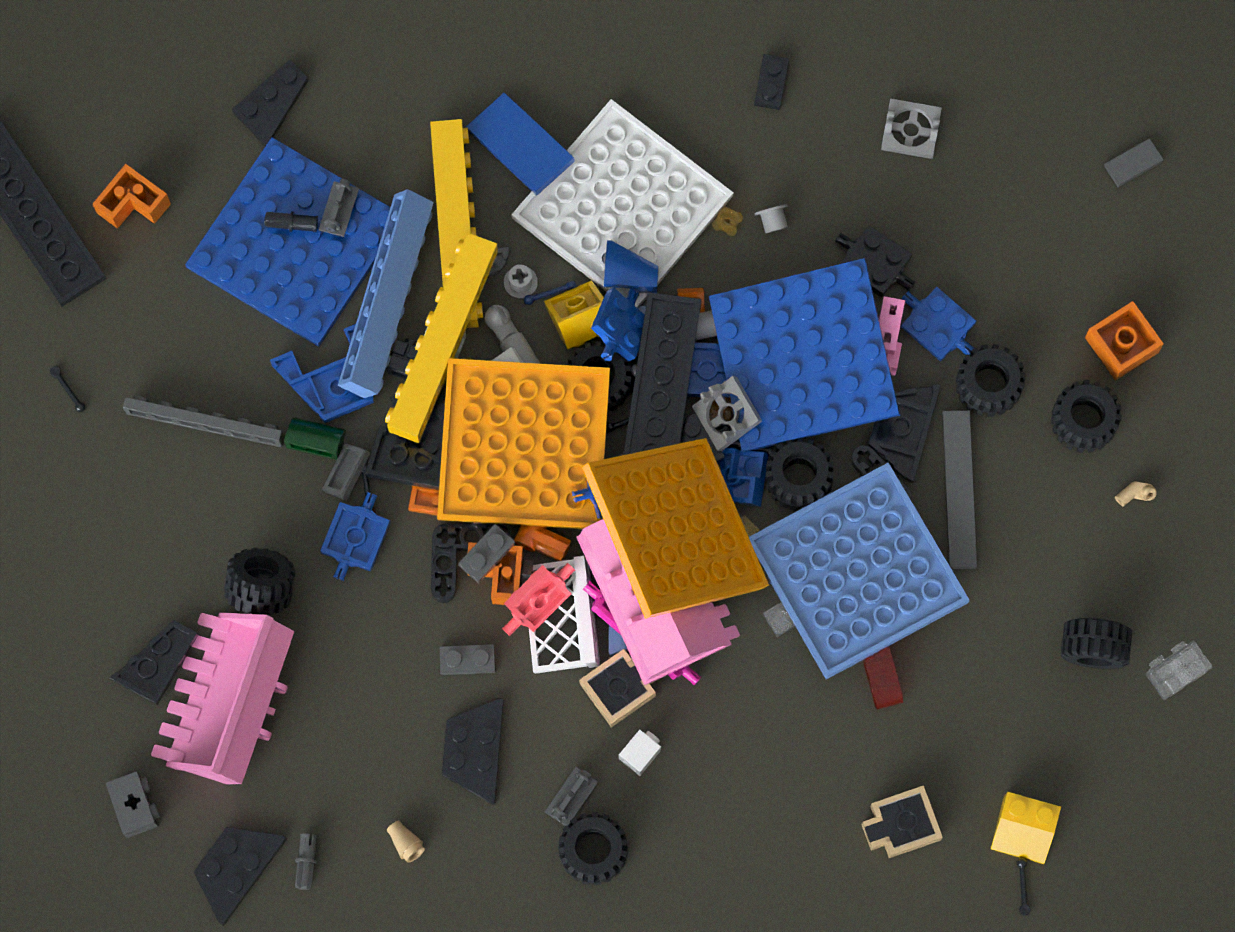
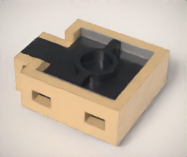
[579,649,656,728]
[862,785,943,858]

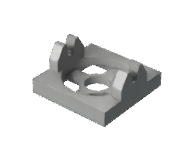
[881,98,942,159]
[692,376,762,451]

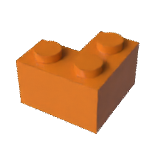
[93,164,171,229]
[467,542,524,605]

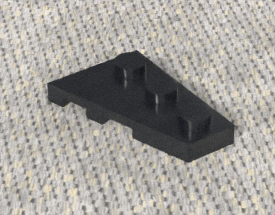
[232,60,308,146]
[365,425,441,490]
[109,620,198,705]

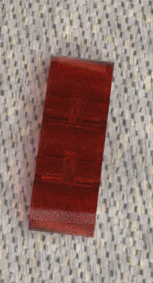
[862,646,904,710]

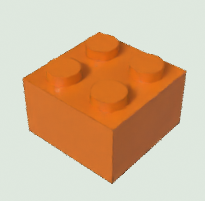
[1085,301,1164,381]

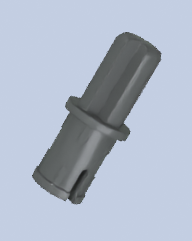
[295,834,318,890]

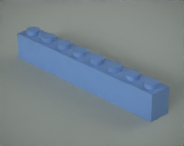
[338,189,434,398]

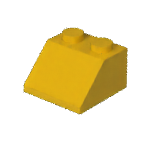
[544,280,604,349]
[990,792,1061,864]

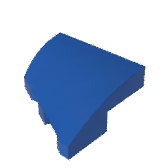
[604,240,659,293]
[719,448,768,507]

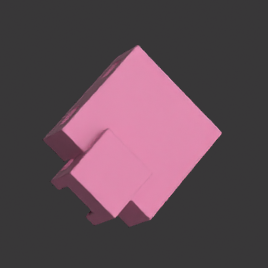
[879,296,905,376]

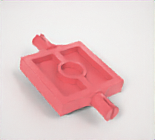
[502,562,576,636]

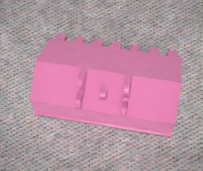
[576,519,740,686]
[151,613,294,784]

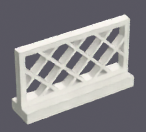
[529,556,600,674]

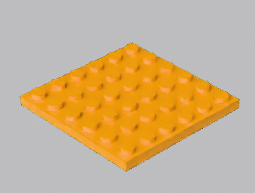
[437,358,610,529]
[582,438,769,619]

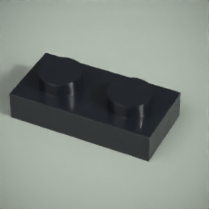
[754,54,789,110]

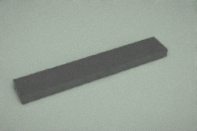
[942,410,977,569]

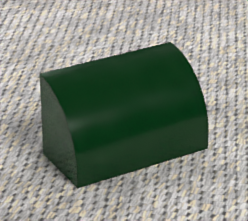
[284,417,346,460]

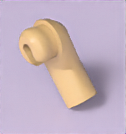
[1115,481,1157,507]

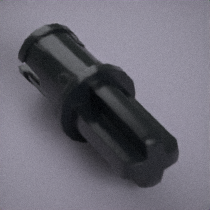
[264,211,318,232]

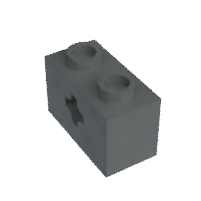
[106,771,160,838]

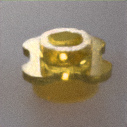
[712,207,743,236]

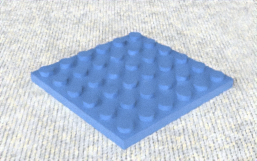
[749,463,969,679]

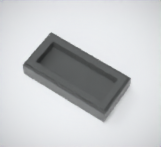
[1104,138,1164,187]
[322,443,371,501]

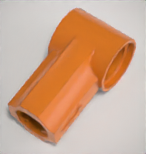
[514,525,571,561]

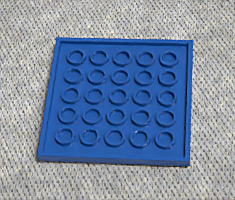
[185,137,390,347]
[709,258,900,452]

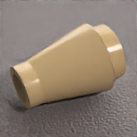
[387,821,425,863]

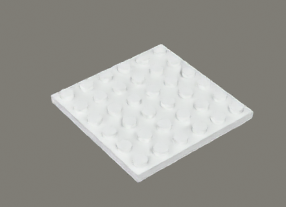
[511,99,734,308]

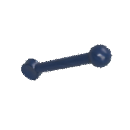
[524,281,577,305]

